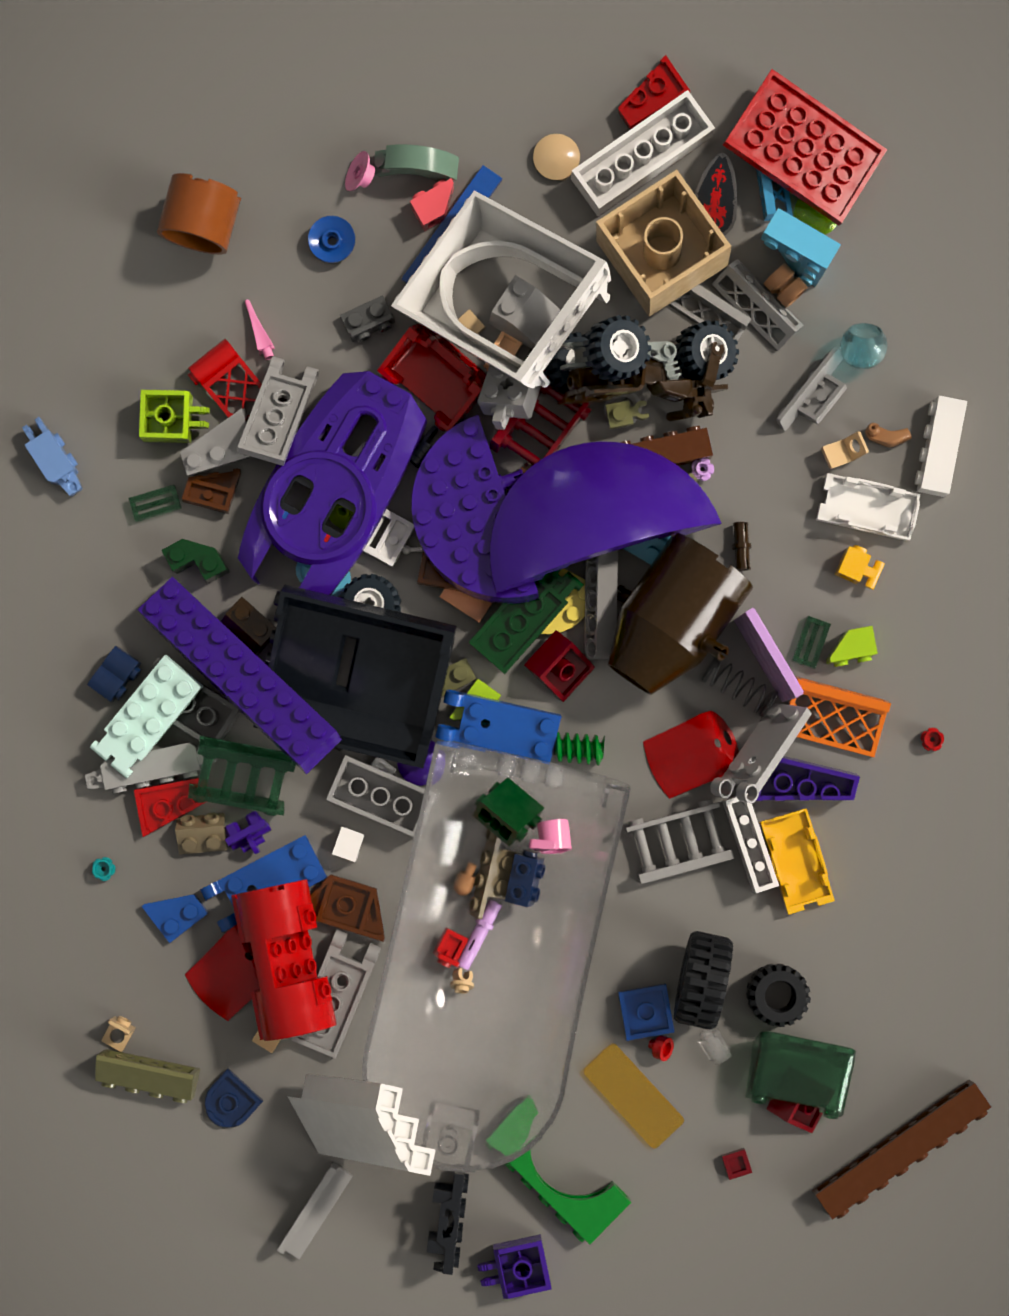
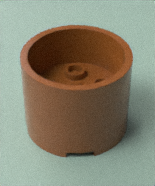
[157,173,241,255]

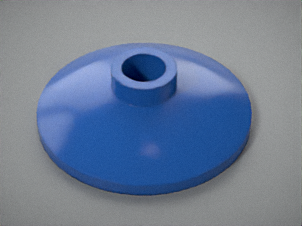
[308,216,355,263]

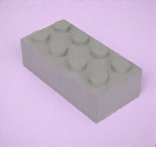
[326,755,435,838]

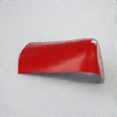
[643,711,739,799]
[185,925,260,1021]

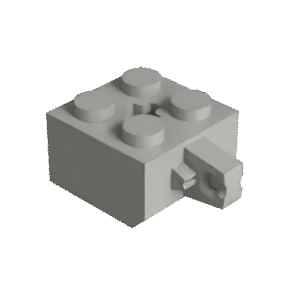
[478,365,541,430]

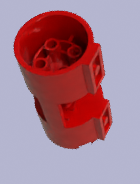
[231,879,337,1041]

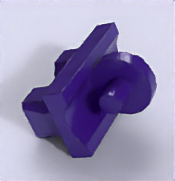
[225,811,272,854]

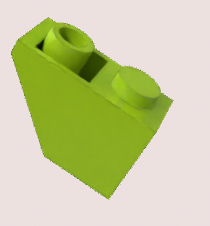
[826,626,878,667]

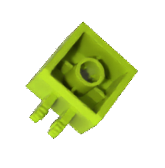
[139,390,210,443]

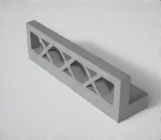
[712,259,804,351]
[669,285,752,341]
[277,1162,353,1259]

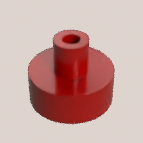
[648,1035,674,1061]

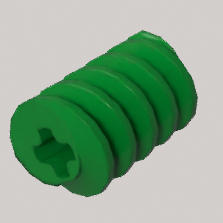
[555,732,605,766]

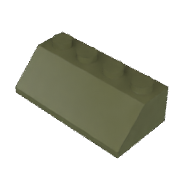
[95,1049,200,1103]

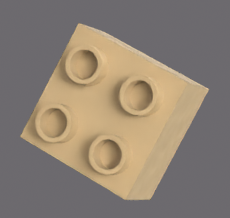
[596,170,732,317]

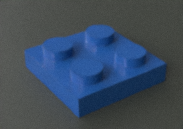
[618,984,674,1041]

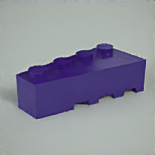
[756,756,860,801]

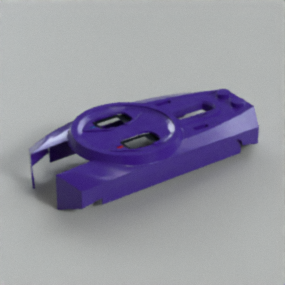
[238,371,427,595]

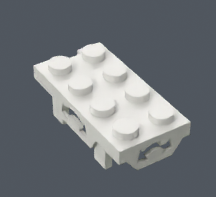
[816,473,920,541]

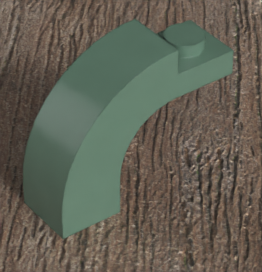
[374,144,459,182]

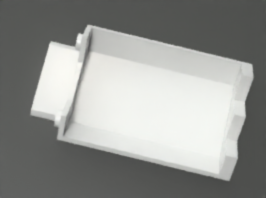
[287,1074,435,1176]

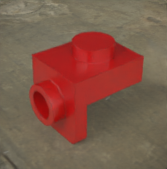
[433,927,469,968]

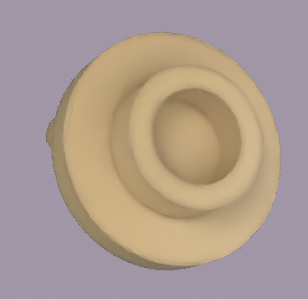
[450,968,474,994]

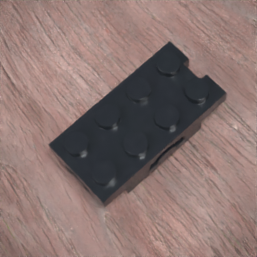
[427,1165,469,1275]

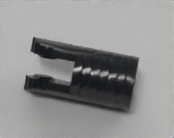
[410,426,444,468]

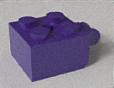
[477,1234,552,1299]

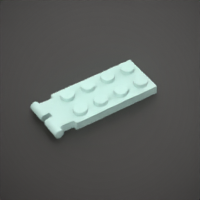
[90,655,203,779]

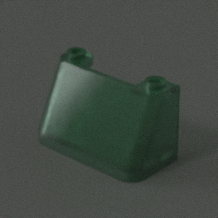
[745,1031,856,1119]

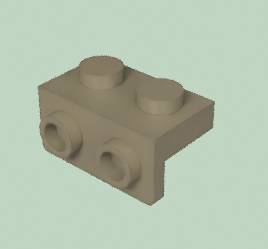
[175,812,228,855]

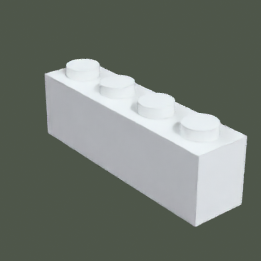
[914,395,967,497]
[722,793,779,893]

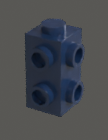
[505,849,546,907]

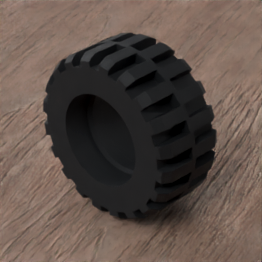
[674,931,733,1030]

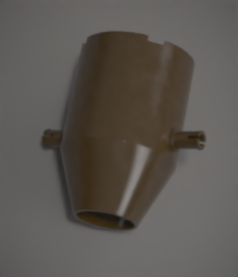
[608,533,753,695]

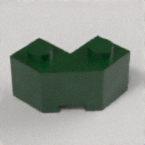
[161,539,230,583]

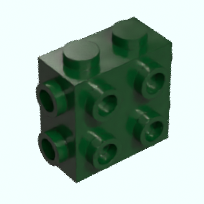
[472,777,544,847]

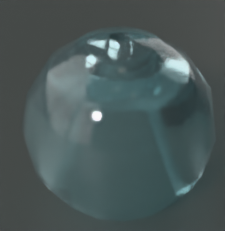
[840,323,888,370]

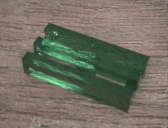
[129,485,182,522]
[792,616,831,669]

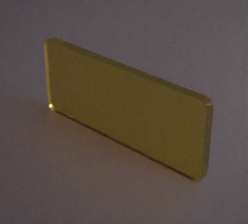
[584,1043,684,1149]

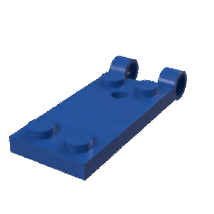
[435,689,562,762]
[200,835,327,933]

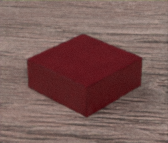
[721,1148,752,1180]

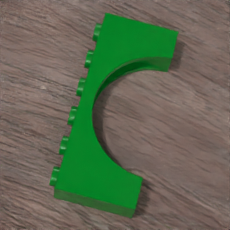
[486,1095,631,1245]

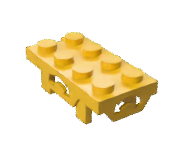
[760,808,835,915]

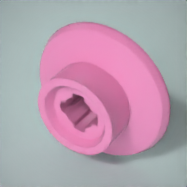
[345,151,375,191]

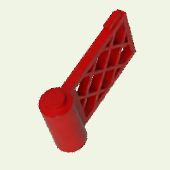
[187,339,262,418]

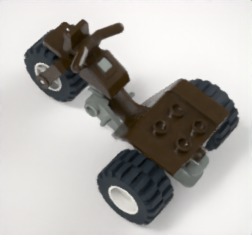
[543,315,739,421]

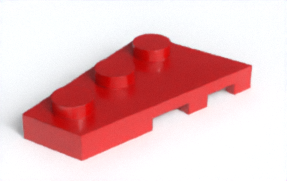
[618,55,690,130]
[134,776,211,837]

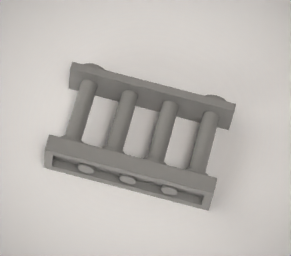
[624,799,735,884]

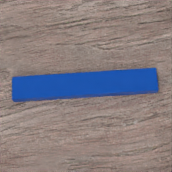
[401,165,502,284]

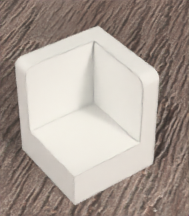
[332,826,364,862]

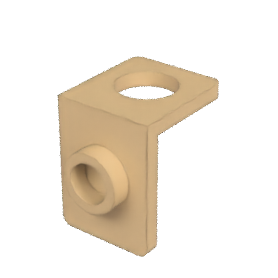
[821,431,869,469]
[102,1016,136,1052]

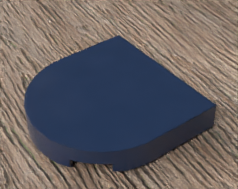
[205,1068,264,1127]

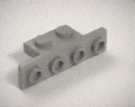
[777,347,847,431]

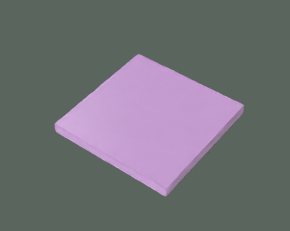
[734,608,804,702]

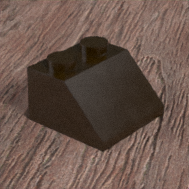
[221,597,276,656]

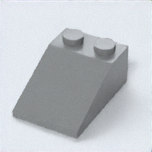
[488,275,561,350]

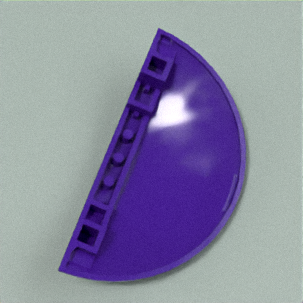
[490,441,722,593]

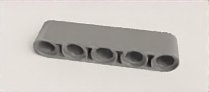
[584,550,618,660]

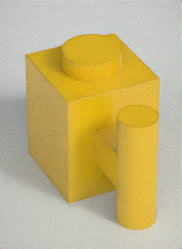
[834,545,885,590]

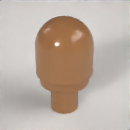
[453,862,477,896]

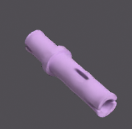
[458,899,502,970]

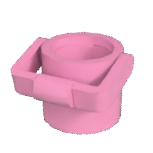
[529,819,572,854]

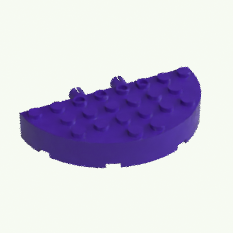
[412,415,539,604]

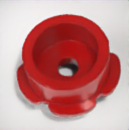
[920,728,944,751]

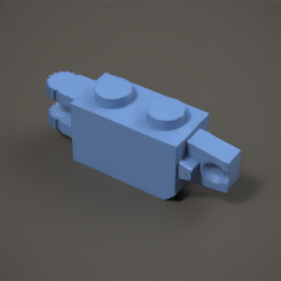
[22,417,83,496]

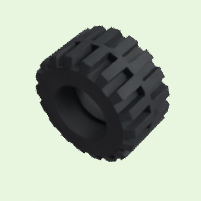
[746,963,811,1027]

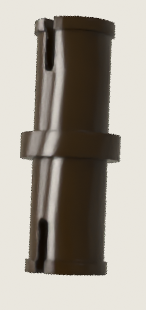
[732,522,751,571]

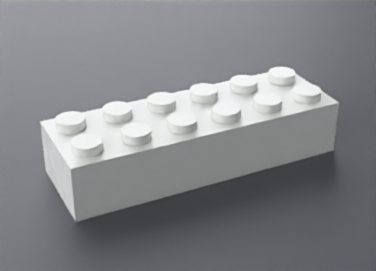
[571,90,715,216]

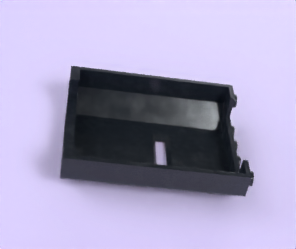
[253,584,457,768]

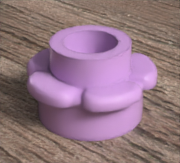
[691,458,714,481]

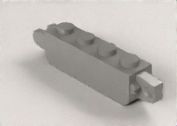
[85,743,219,794]

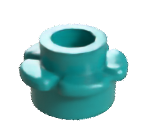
[92,857,116,881]

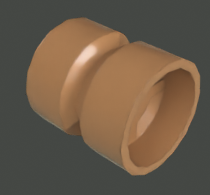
[763,263,808,308]

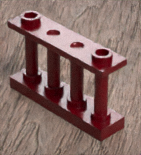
[489,369,592,465]

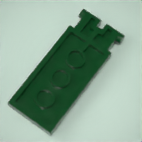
[469,569,584,675]

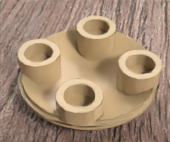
[533,134,580,181]

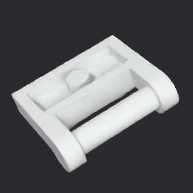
[363,509,415,567]

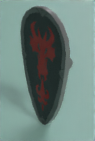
[694,153,737,235]

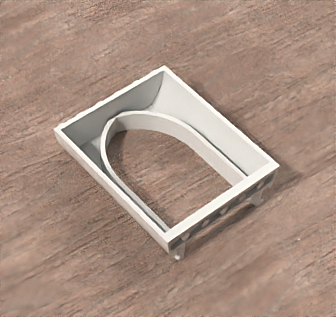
[391,191,611,388]

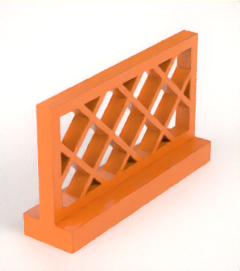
[789,676,891,757]

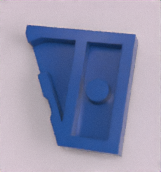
[142,894,209,943]

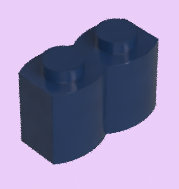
[87,646,141,702]

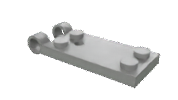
[237,356,319,466]
[711,703,812,803]
[291,929,382,1059]

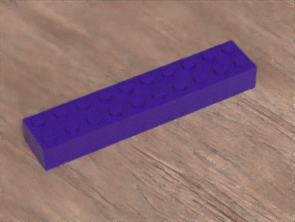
[137,576,342,775]

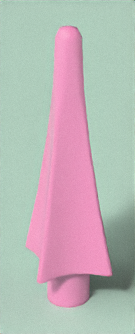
[245,300,275,360]

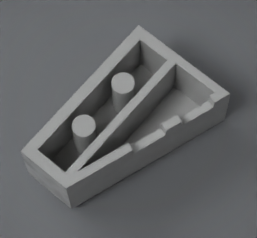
[180,408,252,476]

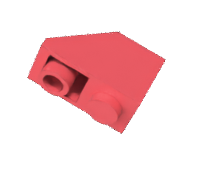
[410,178,454,232]

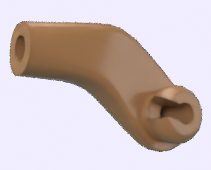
[865,423,912,448]

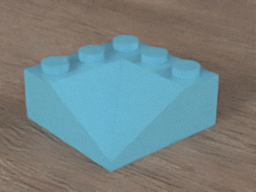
[761,208,841,287]

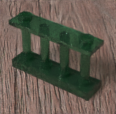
[188,736,296,816]

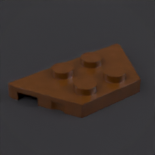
[311,874,385,942]

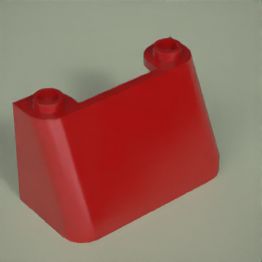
[377,323,486,431]

